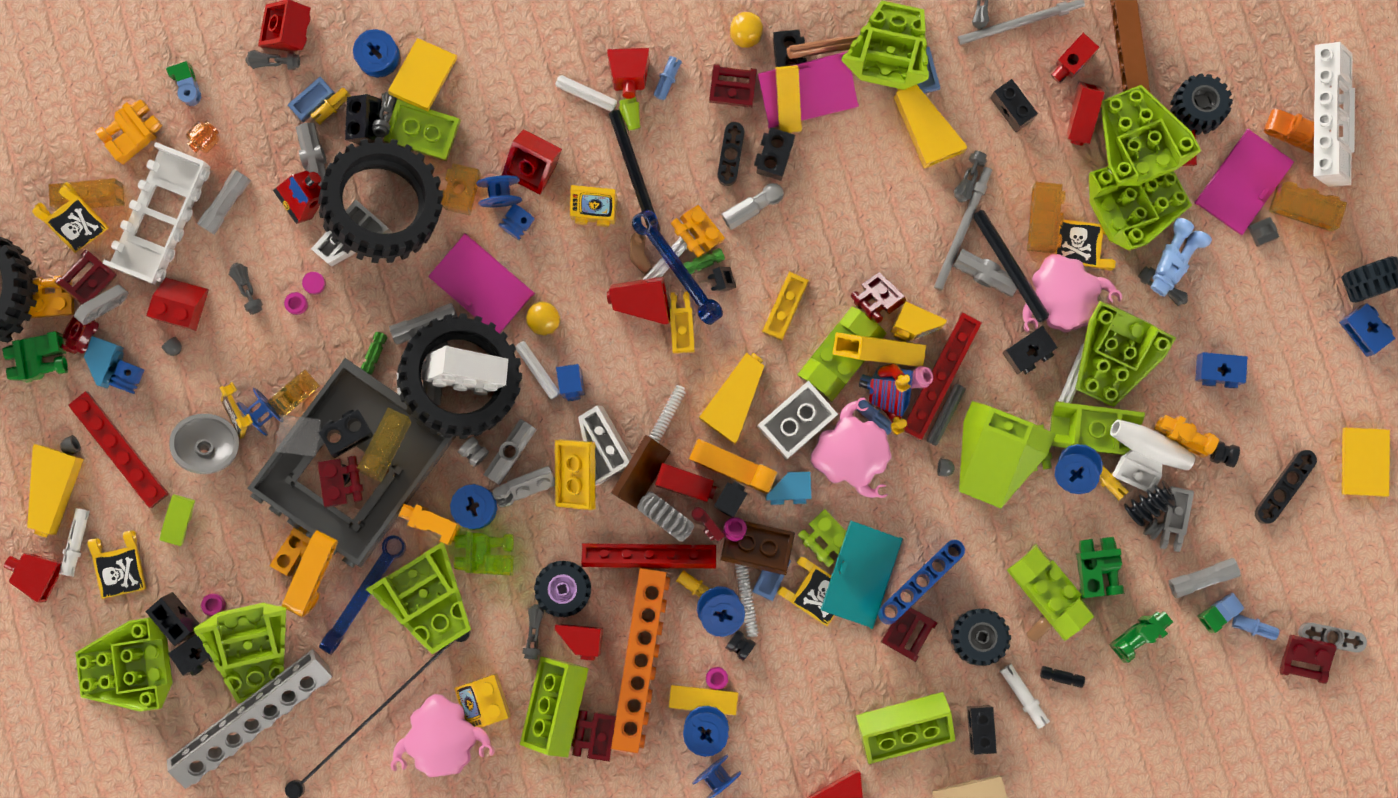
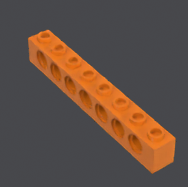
[611,568,671,753]

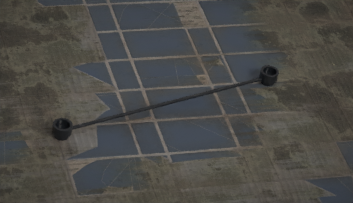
[285,631,471,798]

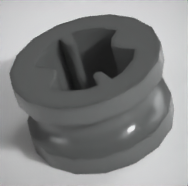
[1143,517,1164,540]

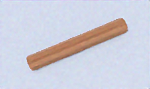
[787,35,859,59]

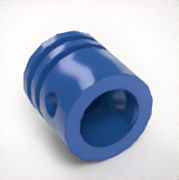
[498,204,535,241]
[109,360,145,394]

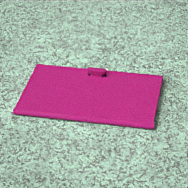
[758,52,859,129]
[1195,129,1295,235]
[428,233,535,334]

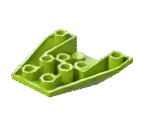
[1101,85,1201,186]
[1089,166,1192,251]
[1075,301,1176,407]
[959,401,1056,509]
[75,618,173,711]

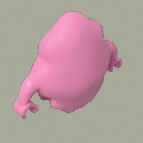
[1023,254,1122,333]
[811,398,892,498]
[391,694,495,777]

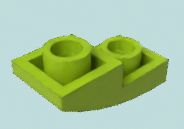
[159,494,195,546]

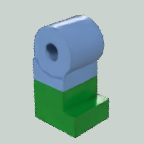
[166,61,201,106]
[1197,593,1244,633]

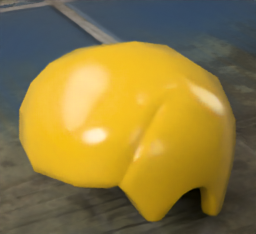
[730,12,763,48]
[526,301,560,336]

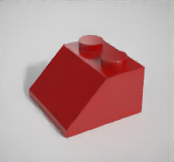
[258,0,311,52]
[502,129,562,195]
[146,277,209,331]
[555,624,603,661]

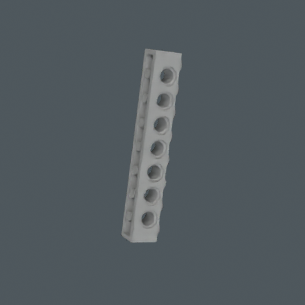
[167,649,332,789]

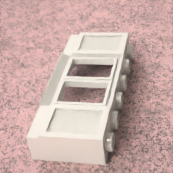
[1314,42,1355,187]
[103,142,210,287]

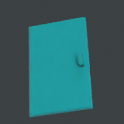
[820,520,903,629]

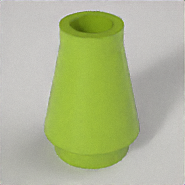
[618,97,641,131]

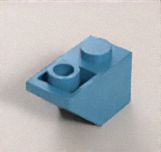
[84,336,124,389]
[766,472,812,505]

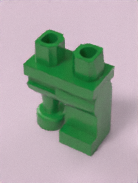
[2,331,68,383]
[1076,537,1125,598]
[1109,611,1173,663]

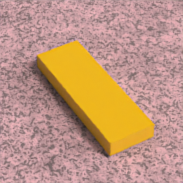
[775,65,802,133]
[762,271,809,341]
[669,685,738,715]

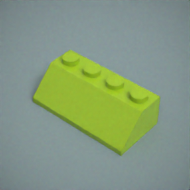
[519,656,589,758]
[856,692,955,764]

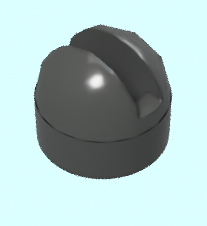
[161,337,182,356]
[60,435,81,455]
[937,458,955,477]

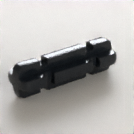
[1040,666,1085,688]

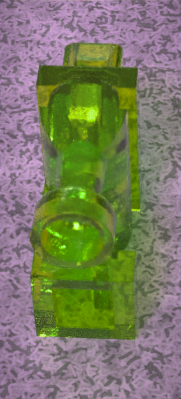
[454,532,514,576]

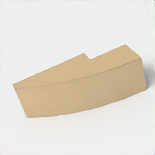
[932,775,1007,798]

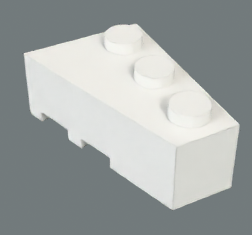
[311,200,392,267]
[578,405,632,486]

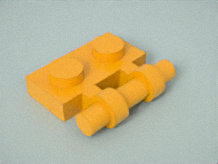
[670,204,725,258]
[28,276,75,318]

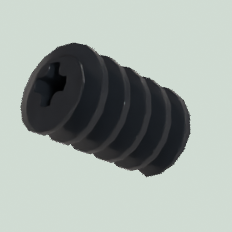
[1124,481,1176,526]

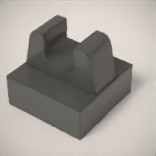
[1248,217,1279,246]

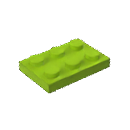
[383,99,461,161]

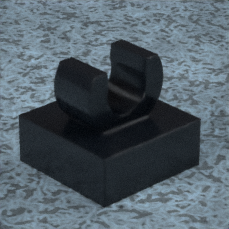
[708,267,737,291]

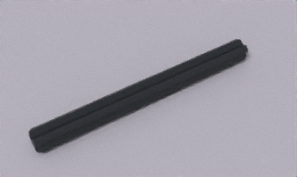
[609,110,660,234]
[973,210,1049,322]

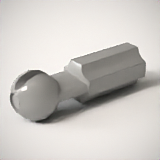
[721,183,784,230]

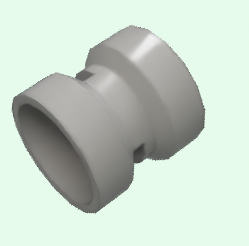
[458,436,489,467]

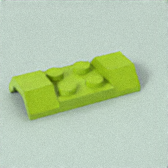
[797,306,887,402]
[1050,402,1145,455]
[1007,544,1094,641]

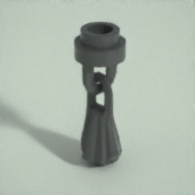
[972,0,989,29]
[245,50,300,70]
[372,92,398,138]
[953,150,987,202]
[229,263,263,315]
[1138,266,1188,306]
[522,604,544,660]

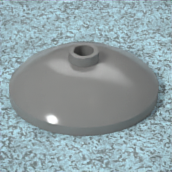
[169,414,239,474]

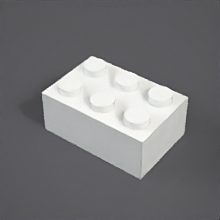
[425,346,508,395]
[757,381,838,460]

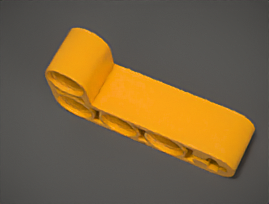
[689,439,778,494]
[282,530,338,617]

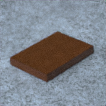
[611,435,671,509]
[720,518,795,575]

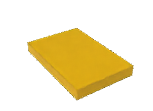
[388,38,457,111]
[1342,427,1390,497]
[555,439,596,510]

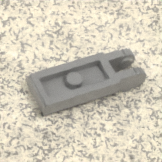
[492,466,555,507]
[1160,486,1194,552]

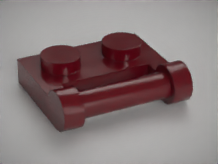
[709,64,757,108]
[55,249,117,304]
[881,607,938,662]
[1280,635,1337,684]

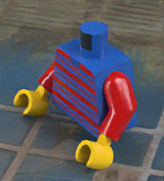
[859,364,913,435]

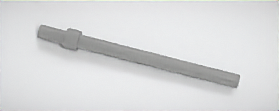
[957,0,1085,45]
[934,167,992,291]

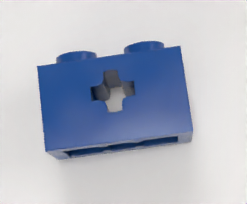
[1339,303,1396,357]
[1195,352,1248,389]
[556,364,585,401]

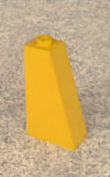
[894,85,967,169]
[833,332,926,367]
[699,353,764,445]
[27,444,84,538]

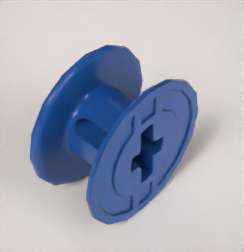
[353,29,400,78]
[476,175,522,208]
[237,388,284,436]
[1055,444,1103,494]
[450,484,497,530]
[697,586,745,637]
[683,706,729,757]
[692,755,741,798]

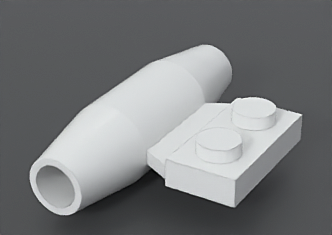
[1110,419,1195,493]

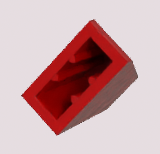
[1066,81,1105,146]
[607,276,670,325]
[655,463,717,503]
[807,770,863,798]

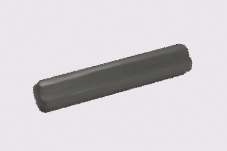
[927,384,966,446]

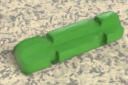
[682,248,725,275]
[361,332,387,375]

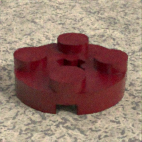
[62,316,99,354]

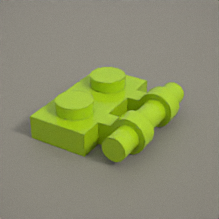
[798,509,847,567]

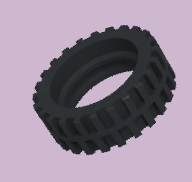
[318,138,443,263]
[0,237,38,343]
[397,313,522,439]

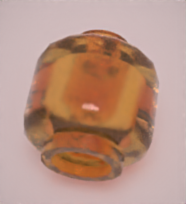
[186,120,219,153]

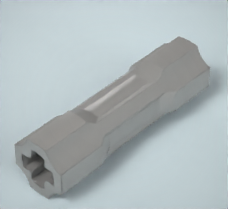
[197,169,251,235]
[389,303,458,345]
[1168,558,1241,598]

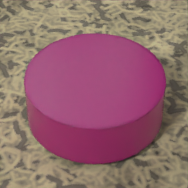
[302,272,326,295]
[284,292,308,315]
[723,517,747,541]
[201,594,226,616]
[706,667,728,690]

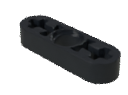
[718,122,744,186]

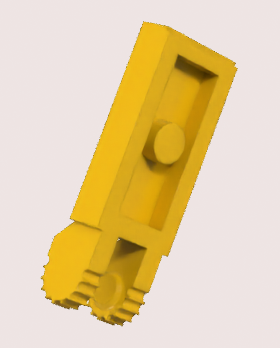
[670,291,695,354]

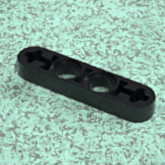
[1255,450,1317,524]

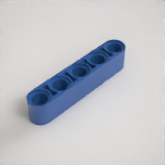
[878,540,965,625]

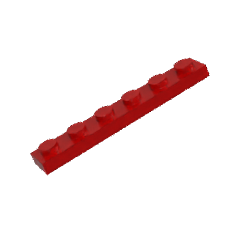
[903,312,982,441]
[68,391,169,508]
[581,543,716,569]

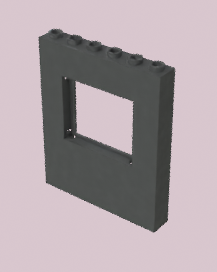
[247,358,456,568]

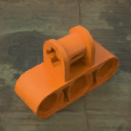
[1263,109,1314,154]

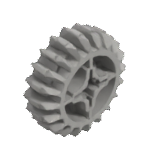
[637,492,694,541]

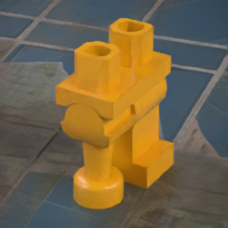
[95,99,163,165]
[1154,415,1219,458]
[399,504,461,545]
[269,526,311,579]

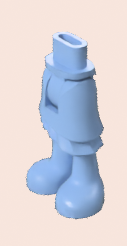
[1151,218,1212,297]

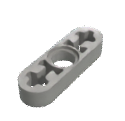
[74,285,129,325]
[1298,623,1367,652]

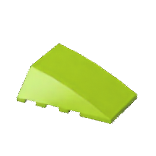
[841,0,929,90]
[366,542,471,654]
[194,603,286,704]

